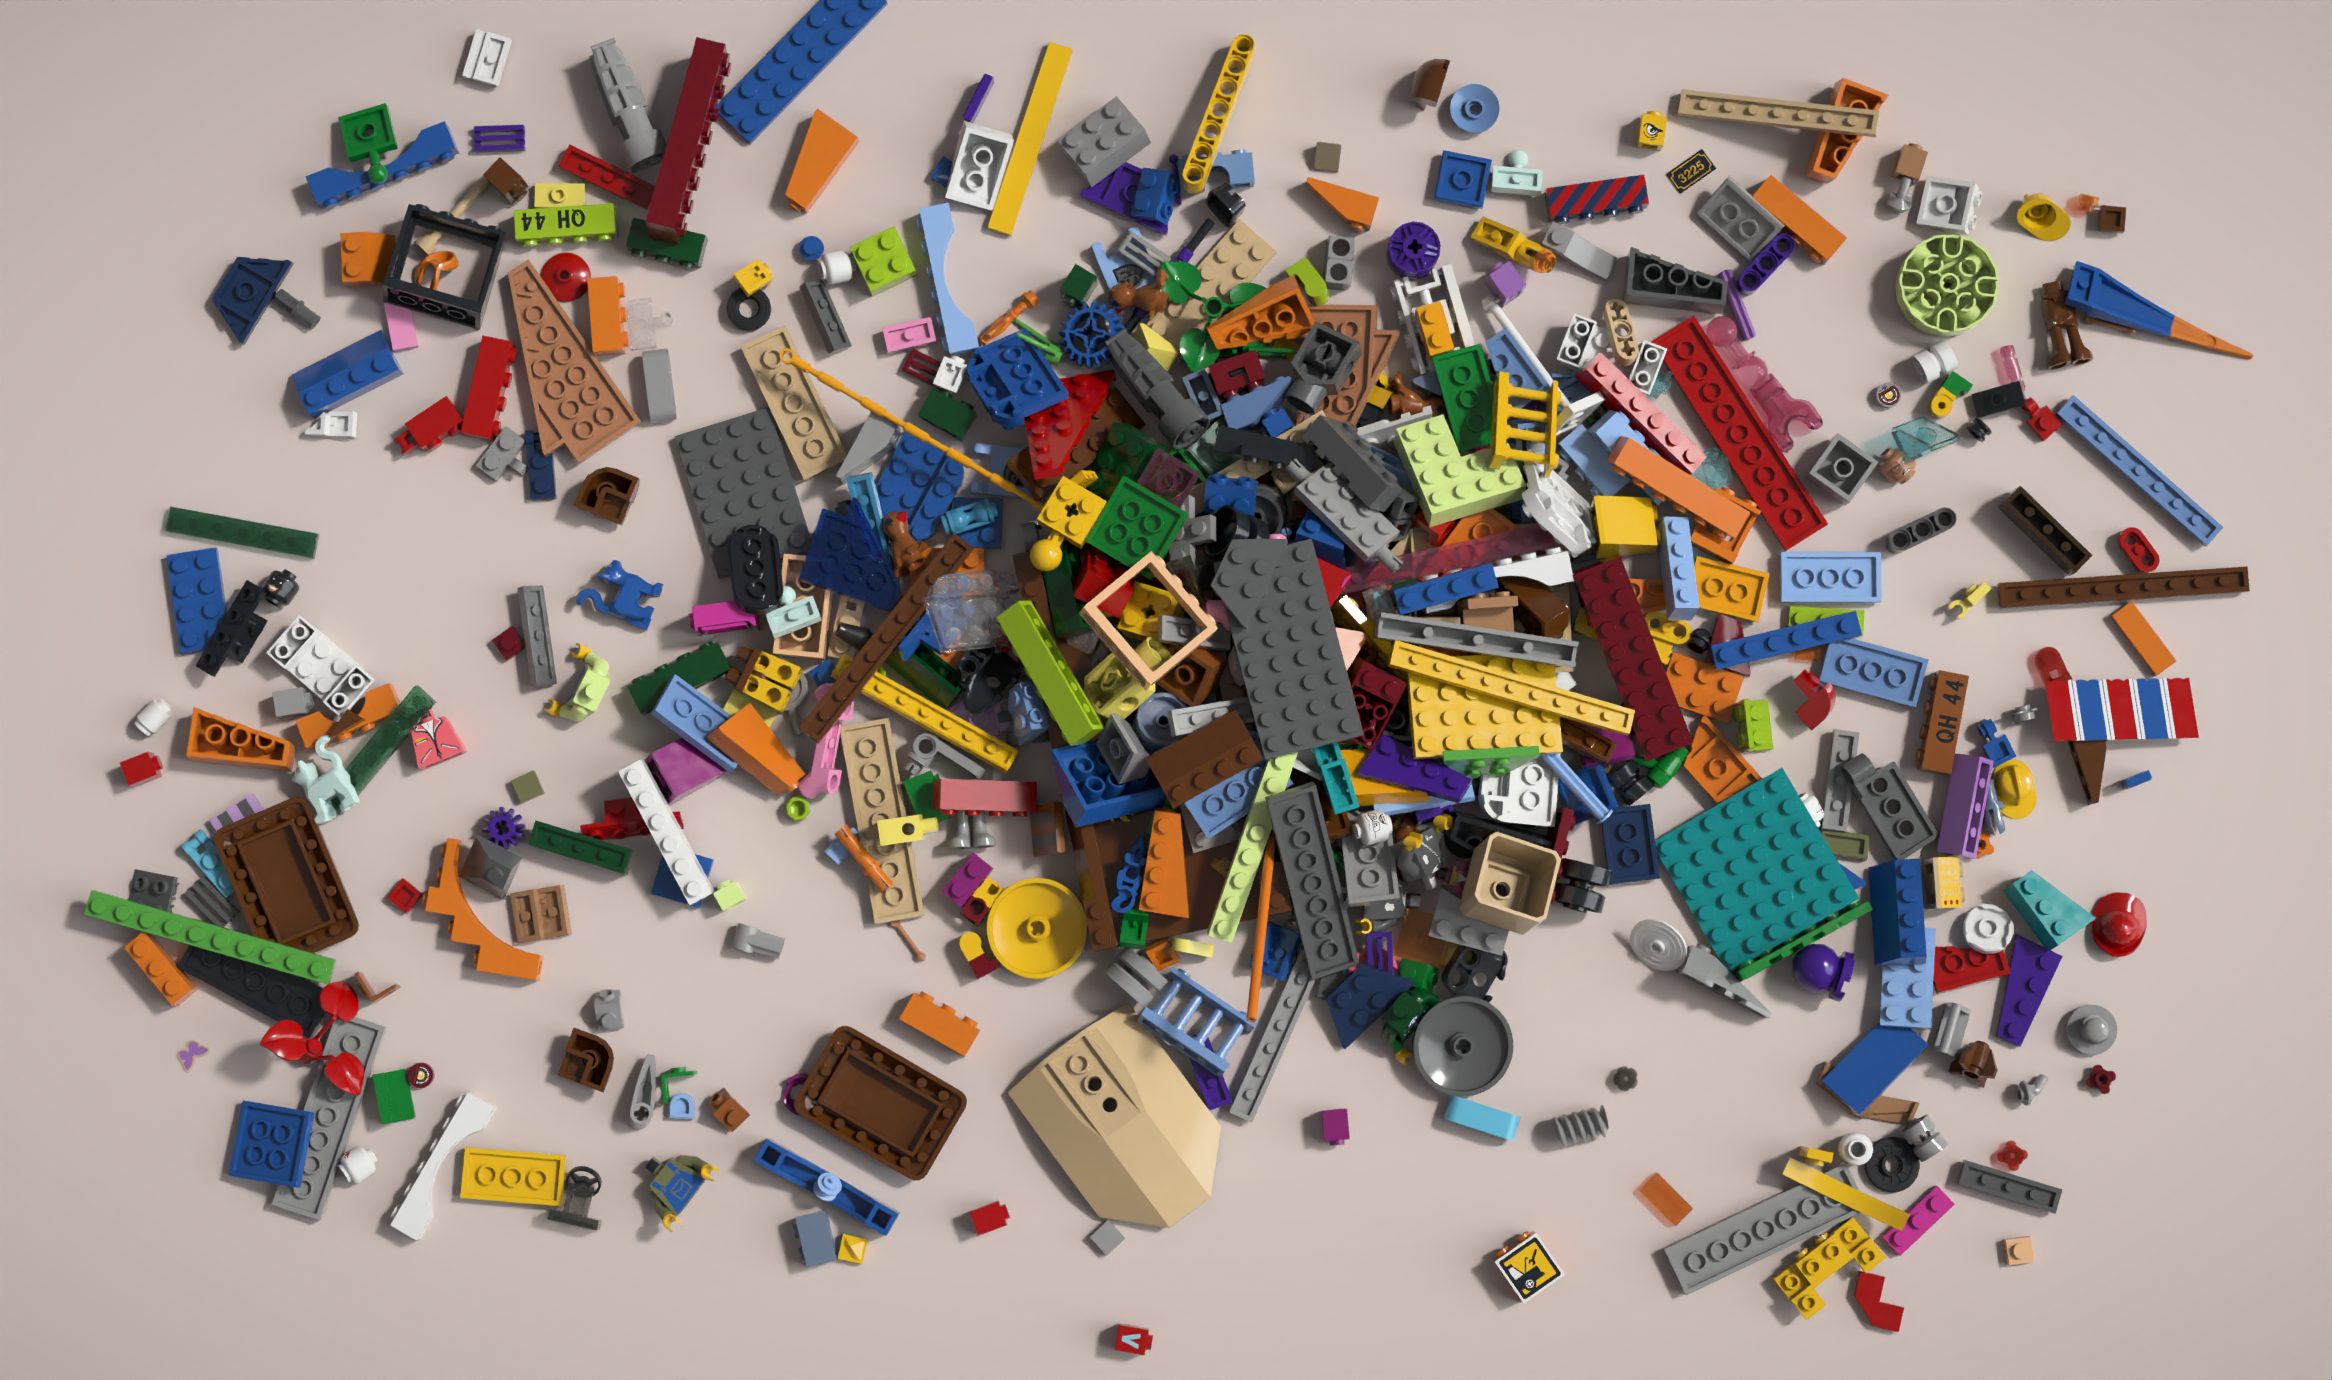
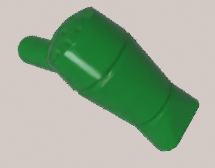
[1624,747,1688,789]

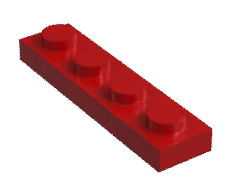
[559,144,655,211]

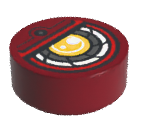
[408,1063,435,1088]

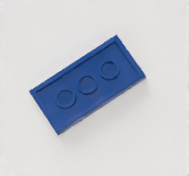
[1822,1022,1928,1117]

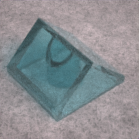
[1891,416,1962,464]

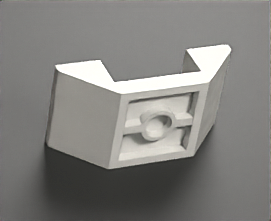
[1556,313,1667,395]
[266,615,376,717]

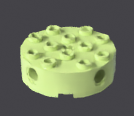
[1895,235,1999,337]

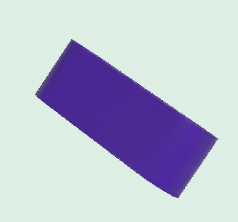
[1736,234,1795,296]

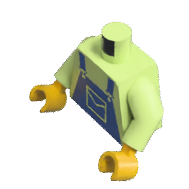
[544,643,610,722]

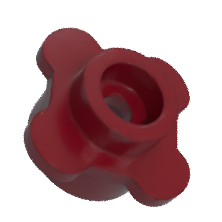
[2086,1065,2116,1094]

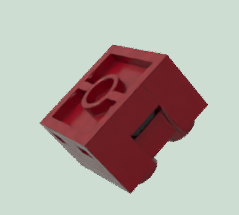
[1207,349,1266,403]

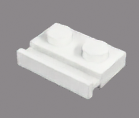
[462,28,512,87]

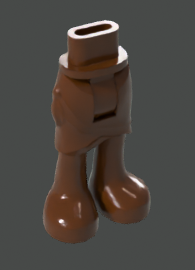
[2042,281,2093,370]

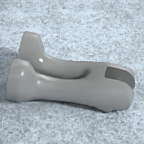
[948,778,996,849]

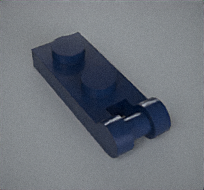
[525,430,557,501]

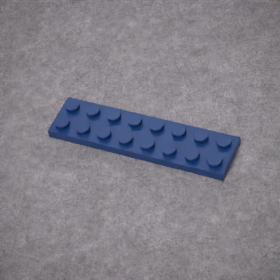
[716,0,888,145]

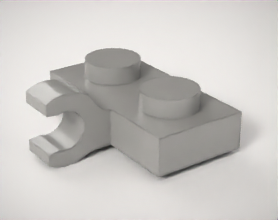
[476,426,528,481]

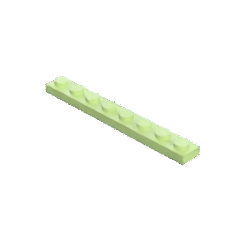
[1207,752,1298,943]

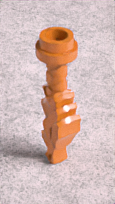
[978,290,1039,346]

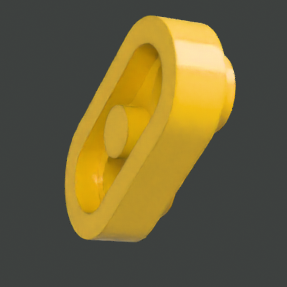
[1644,611,1691,644]

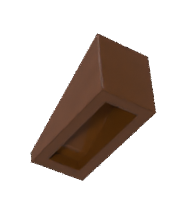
[330,709,365,738]

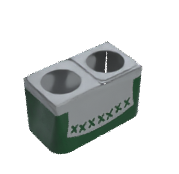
[1323,235,1355,291]

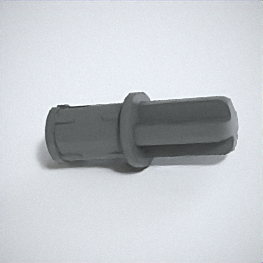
[274,289,321,329]

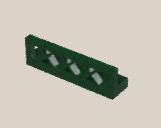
[528,820,633,875]

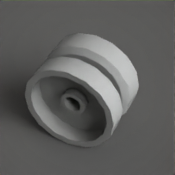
[1104,947,1168,1008]

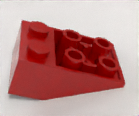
[1074,544,1134,618]

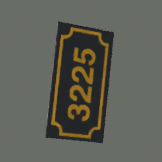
[1666,149,1716,194]

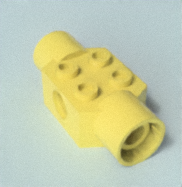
[1084,637,1171,725]

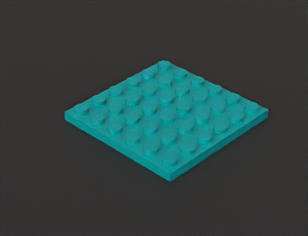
[1655,767,1859,972]

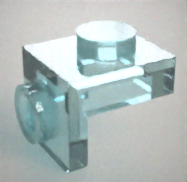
[1701,448,1734,490]

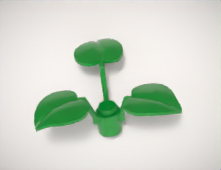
[1161,261,1266,372]

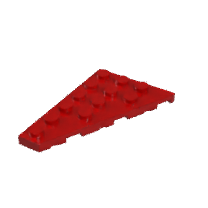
[1024,370,1116,480]

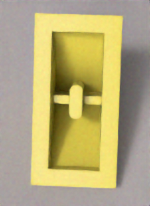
[1132,322,1180,371]

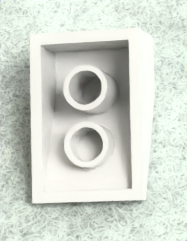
[945,121,1014,211]

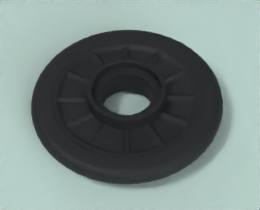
[1864,1137,1920,1193]

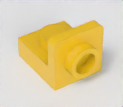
[733,259,773,297]

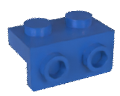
[1131,168,1179,225]
[1203,474,1258,517]
[1250,921,1301,982]

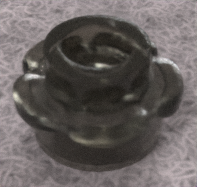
[1613,1066,1638,1091]

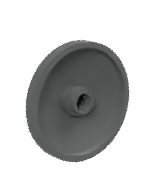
[1412,995,1513,1097]

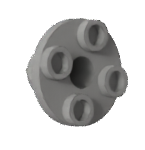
[2066,1005,2117,1055]

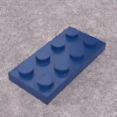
[166,547,227,654]

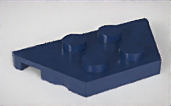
[212,257,294,345]
[1326,962,1414,1049]

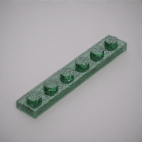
[166,506,319,559]
[331,685,436,815]

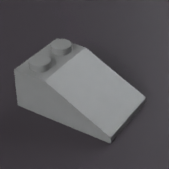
[836,412,902,485]

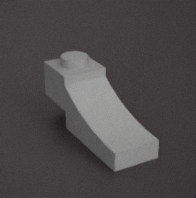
[1541,221,1617,281]

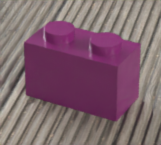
[942,852,994,908]

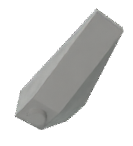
[1676,944,1772,1018]

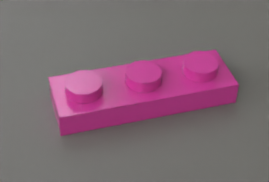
[1881,1185,1955,1256]

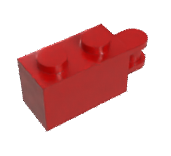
[393,396,463,456]

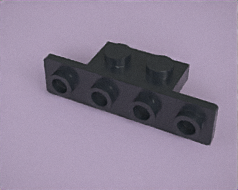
[1214,425,1317,471]
[196,580,268,677]

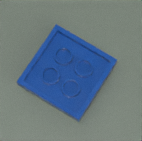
[228,1100,315,1188]

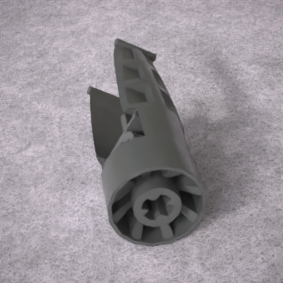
[1105,328,1210,449]

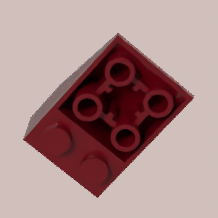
[1348,656,1408,750]

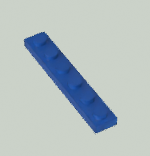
[1709,611,1862,670]

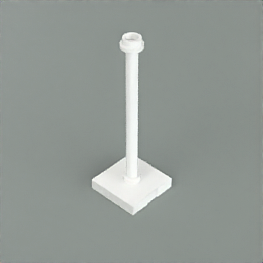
[1481,293,1605,437]

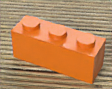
[587,276,629,356]
[124,932,198,1006]
[899,991,980,1056]

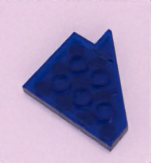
[798,497,902,613]

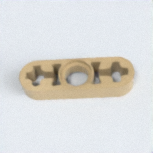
[1603,298,1639,366]

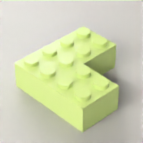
[1394,415,1526,527]

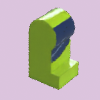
[1285,256,1330,306]

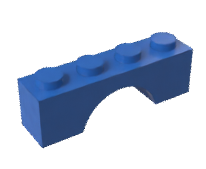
[1391,561,1499,615]

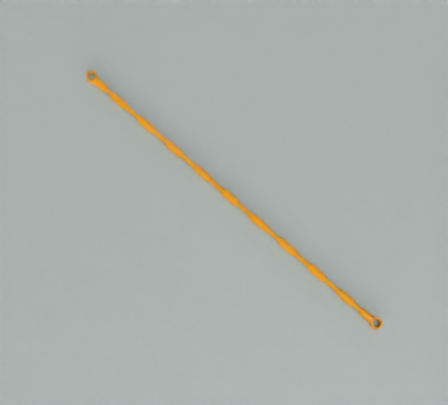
[779,348,1210,606]

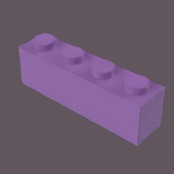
[1937,753,1994,859]

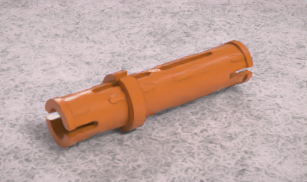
[834,824,893,893]

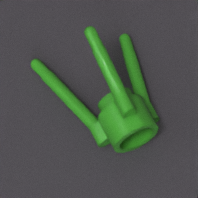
[1014,319,1064,367]

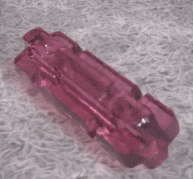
[1999,345,2026,391]

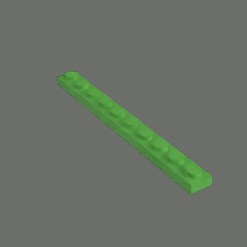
[84,890,337,984]

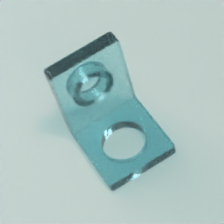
[1650,371,1673,399]

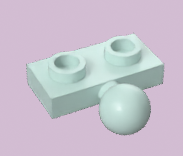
[1491,150,1543,196]
[766,586,822,639]

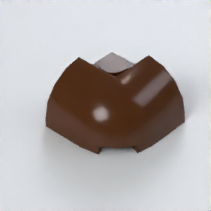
[1408,59,1450,110]
[573,467,640,526]
[558,1027,614,1092]

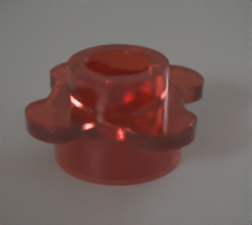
[1997,1141,2028,1171]

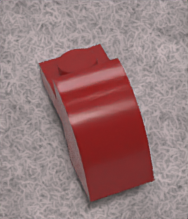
[1793,669,1836,731]

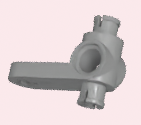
[903,730,985,779]

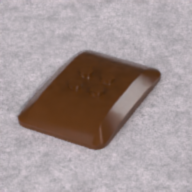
[214,797,359,953]
[794,1026,967,1181]

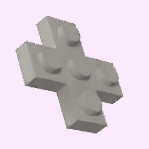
[1168,495,1216,574]

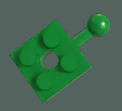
[338,103,398,184]

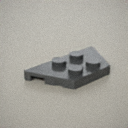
[1210,539,1288,629]

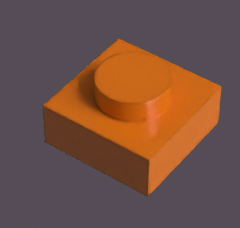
[1146,937,1180,972]

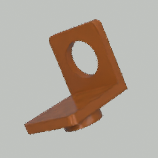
[355,972,401,1003]

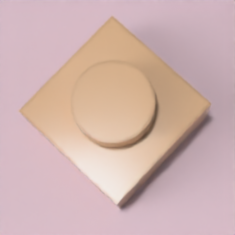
[2004,1236,2034,1265]

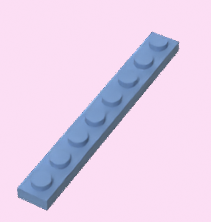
[2055,395,2223,546]

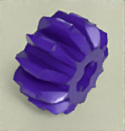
[482,807,526,850]

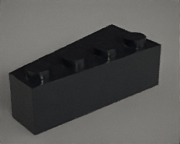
[1446,810,1553,852]

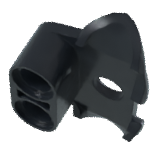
[954,639,1023,714]
[1441,945,1508,1002]

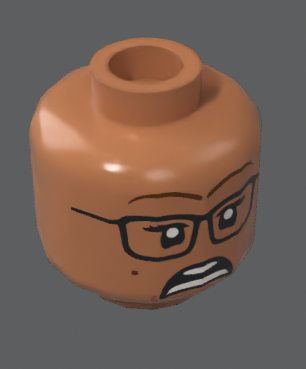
[1878,447,1916,484]

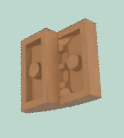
[510,885,572,943]

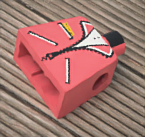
[411,706,467,770]

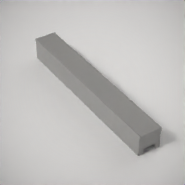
[1373,612,1579,668]

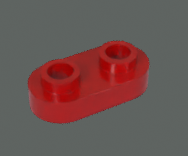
[2118,527,2160,573]

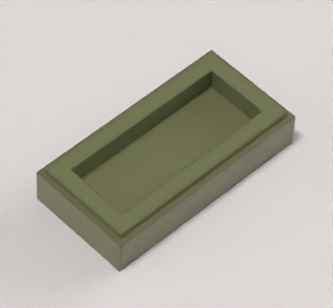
[1819,828,1870,861]

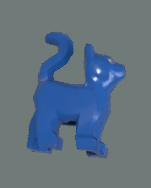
[576,560,664,630]

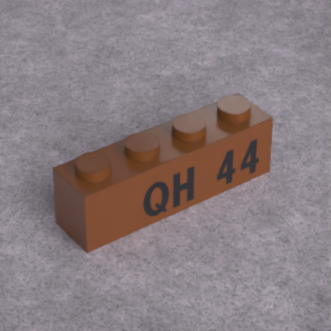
[1915,670,1969,776]

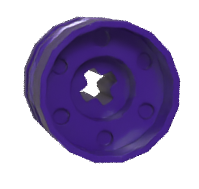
[1386,221,1441,281]

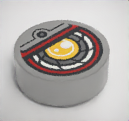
[1875,382,1901,408]

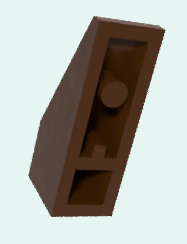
[2067,740,2108,805]

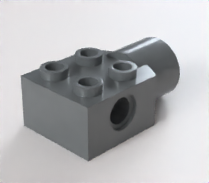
[1285,321,1362,415]

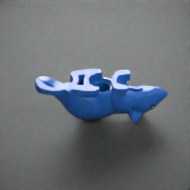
[1111,834,1147,914]

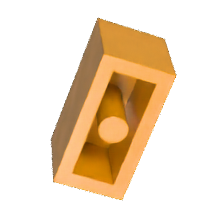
[1415,301,1454,360]

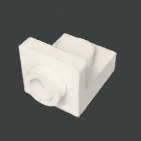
[933,355,967,394]

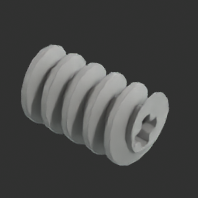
[1553,1105,1609,1147]

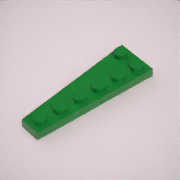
[1734,900,1873,982]

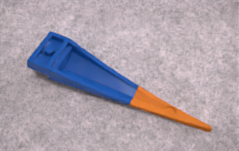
[2065,261,2254,360]

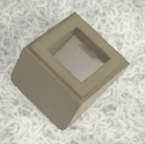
[1314,142,1342,172]

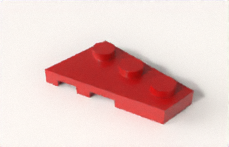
[1933,946,2011,994]

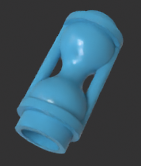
[941,498,998,535]

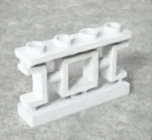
[1390,264,1475,376]

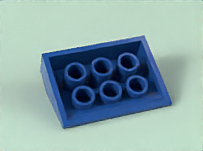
[1050,739,1167,827]

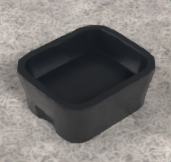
[1206,183,1246,228]

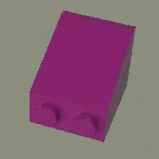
[645,738,727,806]

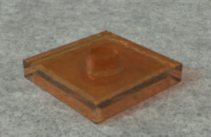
[1394,908,1450,970]

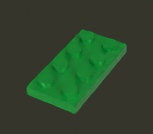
[1431,344,1507,453]

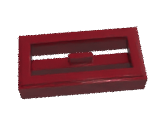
[902,348,947,391]

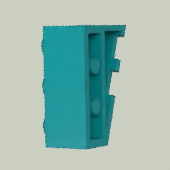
[2003,870,2095,951]

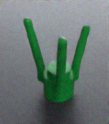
[1243,341,1298,359]

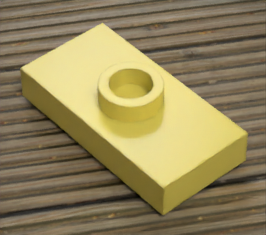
[534,183,586,209]
[723,689,779,728]

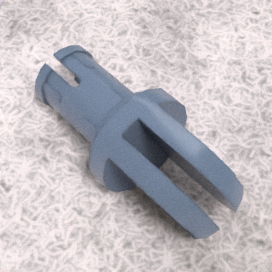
[1984,780,2005,835]

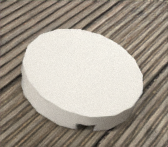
[1963,904,2014,954]

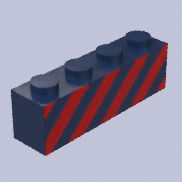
[1544,174,1649,224]

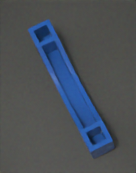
[306,121,459,209]
[754,1138,900,1236]

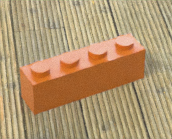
[1753,175,1847,265]

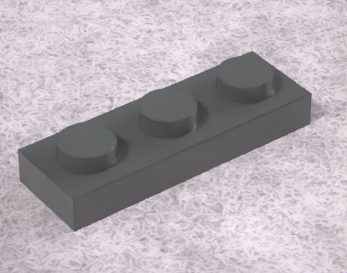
[799,279,852,354]

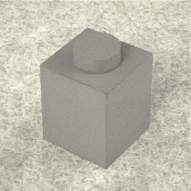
[272,687,313,719]

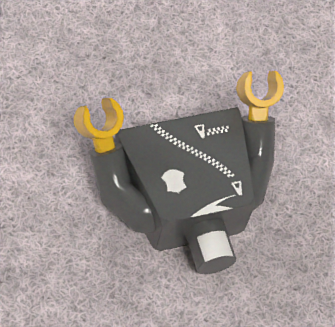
[1389,814,1453,891]
[1355,871,1421,935]

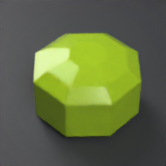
[786,796,811,821]

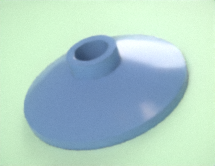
[1450,84,1500,133]

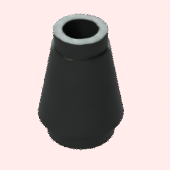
[835,622,874,651]

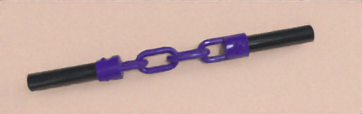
[1124,218,1215,334]

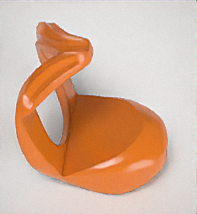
[415,251,459,290]

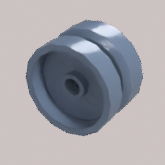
[1131,692,1187,755]

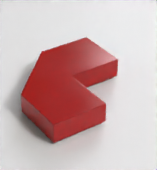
[1854,1271,1904,1332]

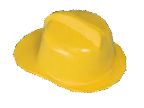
[2016,193,2071,241]
[1993,759,2037,819]

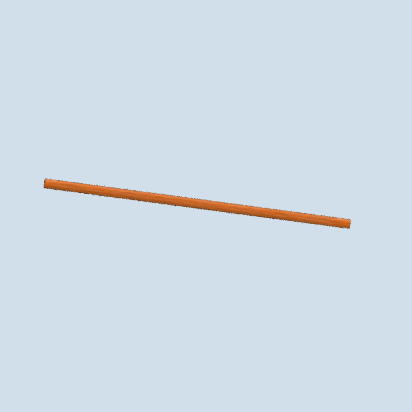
[1246,827,1276,1022]

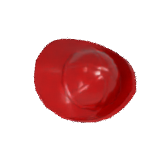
[2090,892,2147,957]

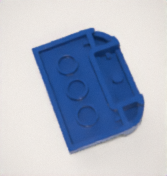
[966,328,1069,430]
[876,432,964,542]

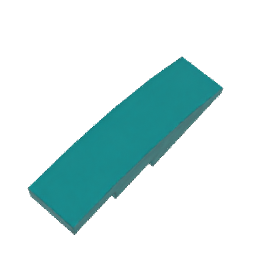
[1311,742,1359,815]

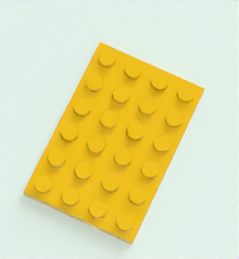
[1406,655,1563,759]

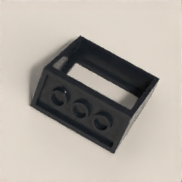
[383,204,506,330]

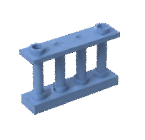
[1137,967,1256,1078]

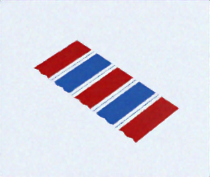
[2045,678,2199,741]

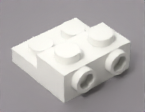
[1916,176,1982,236]

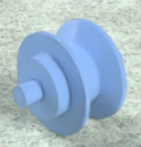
[813,1173,842,1201]

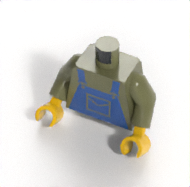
[644,1155,719,1232]

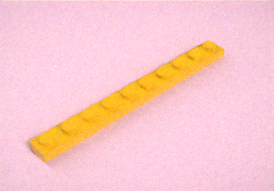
[1388,640,1635,736]

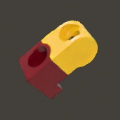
[960,876,1004,928]
[959,932,1000,979]

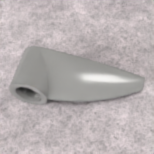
[628,1054,656,1129]

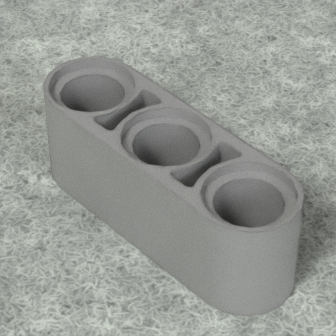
[642,349,677,423]

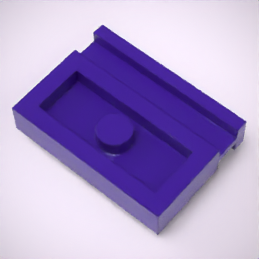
[1413,805,1453,826]

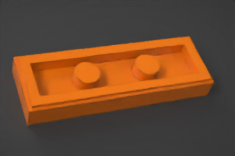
[2110,601,2176,676]

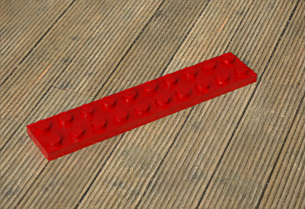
[1651,315,1828,552]

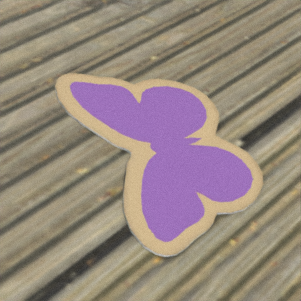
[178,1040,210,1072]

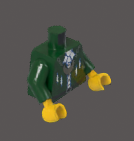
[1380,988,1442,1066]

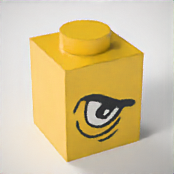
[1636,111,1667,151]

